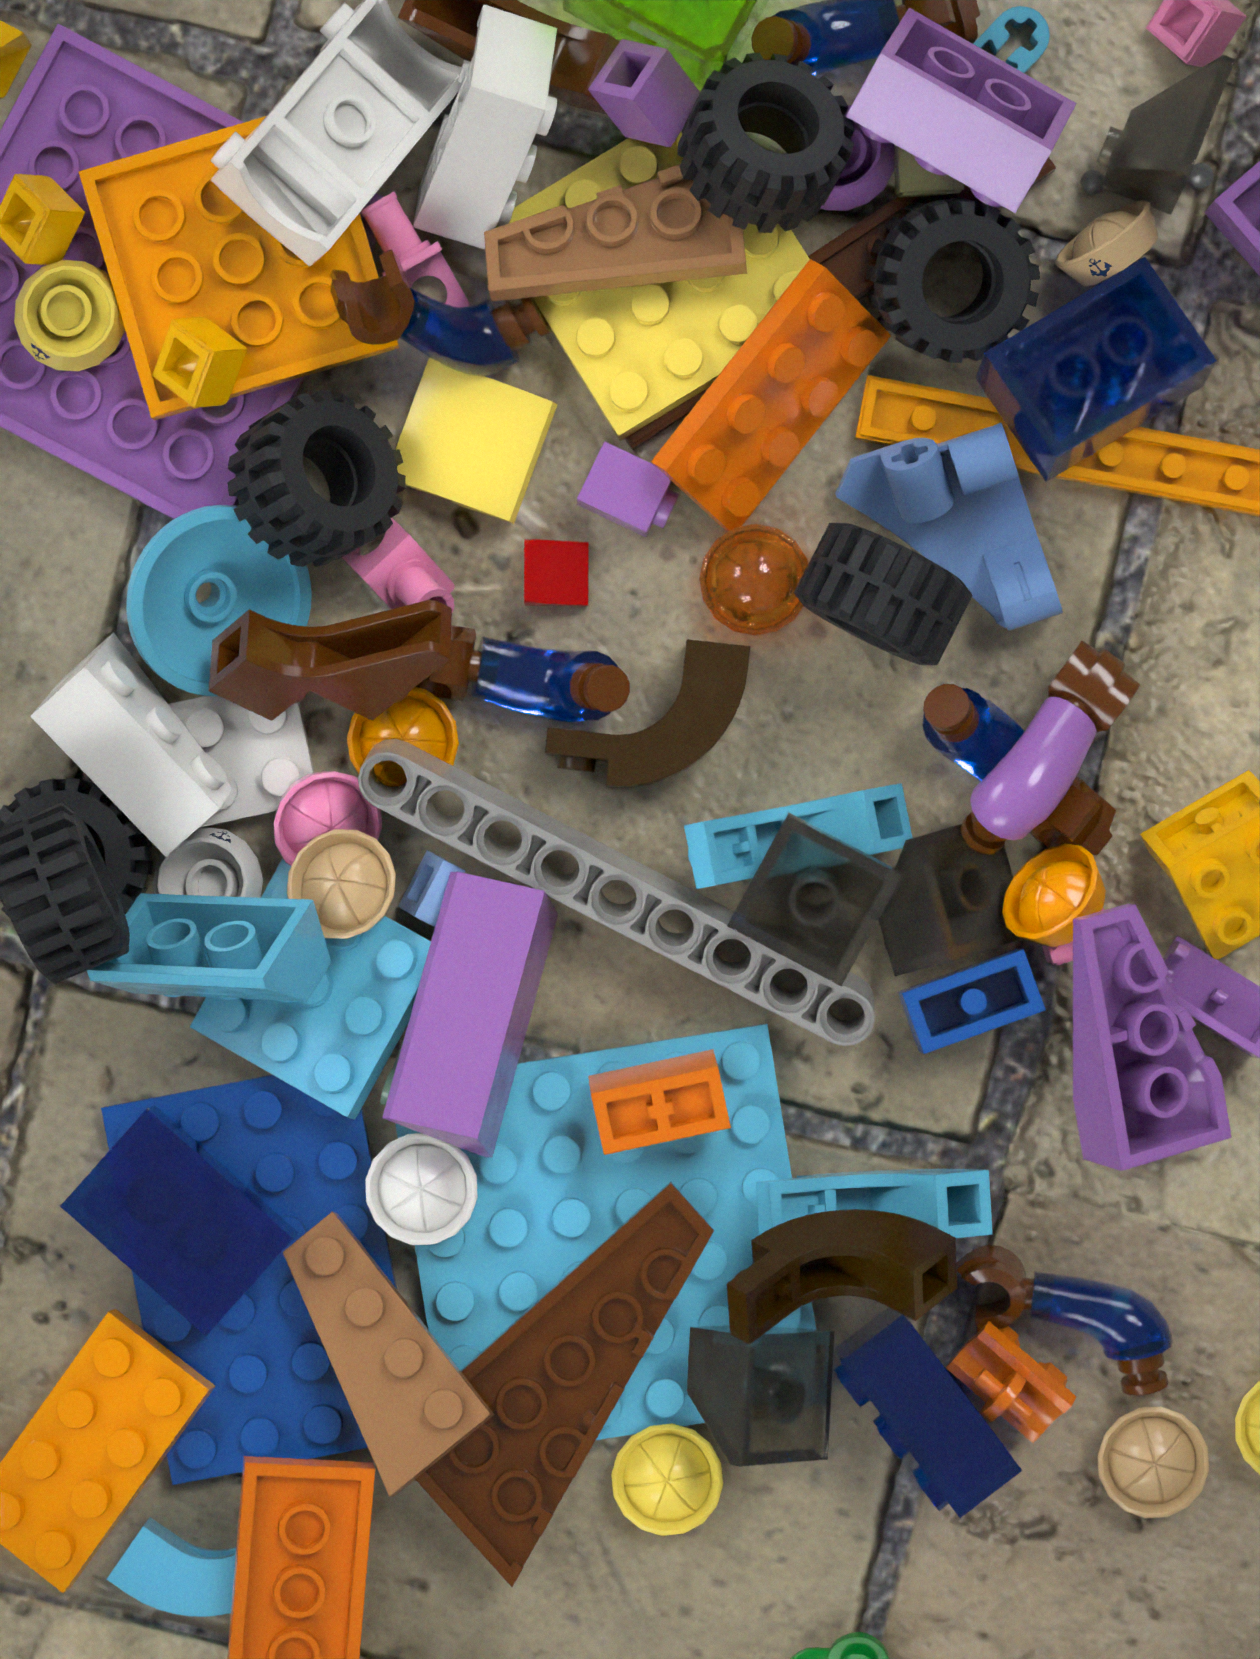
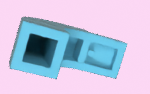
[684,783,914,889]
[756,1169,993,1238]
[106,1517,236,1617]

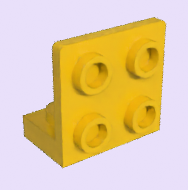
[1140,770,1260,960]

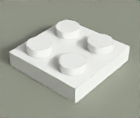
[168,696,315,828]

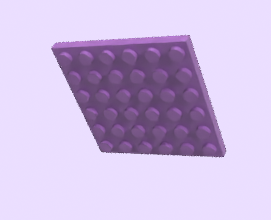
[0,24,383,520]

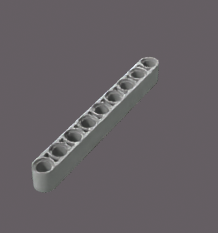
[358,739,875,1046]

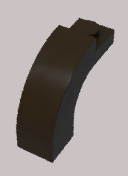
[545,639,751,788]
[727,1209,957,1345]

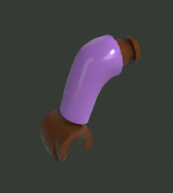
[960,641,1140,855]

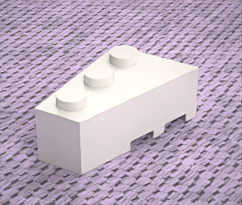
[413,4,557,250]
[30,632,233,857]

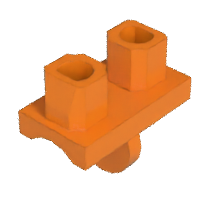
[946,1321,1077,1443]

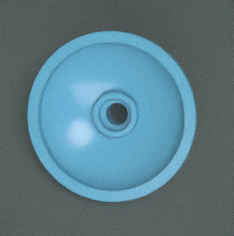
[126,505,312,697]

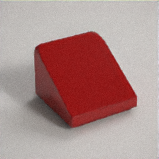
[524,539,589,606]

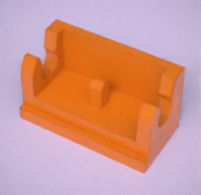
[588,1049,731,1155]

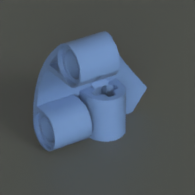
[835,423,1063,631]

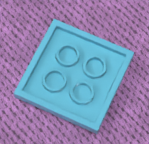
[190,859,431,1120]

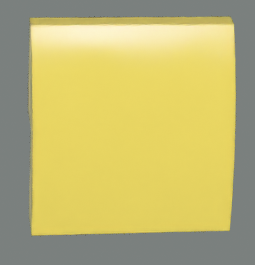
[395,358,558,524]

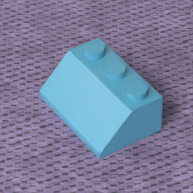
[87,893,331,1003]

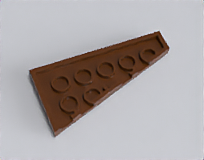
[415,1181,714,1587]

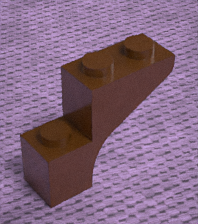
[398,0,620,115]
[208,600,454,721]

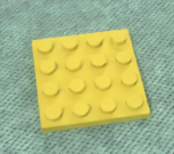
[496,132,810,441]

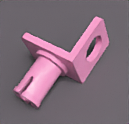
[360,191,469,336]
[342,518,455,613]

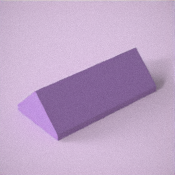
[382,871,558,1158]

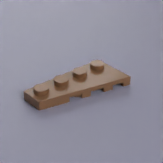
[484,164,747,301]
[283,1211,494,1497]

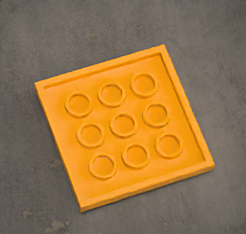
[78,116,400,421]

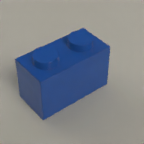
[897,949,1046,1054]

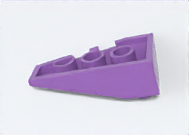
[1073,904,1232,1171]

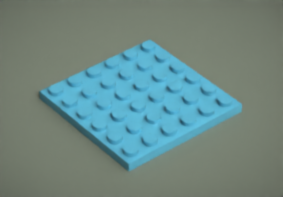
[395,1023,828,1440]

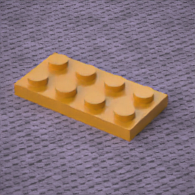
[0,1308,216,1593]

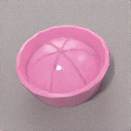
[273,771,382,866]

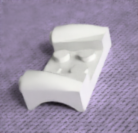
[210,0,462,267]

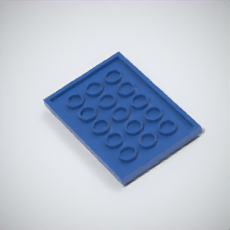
[101,1075,397,1485]

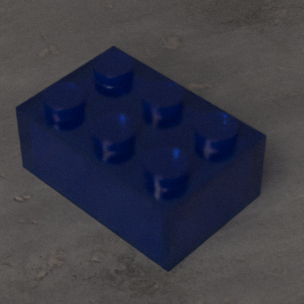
[975,257,1217,482]
[60,1105,298,1336]
[834,1307,1022,1518]

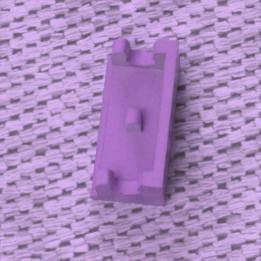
[1163,936,1260,1059]

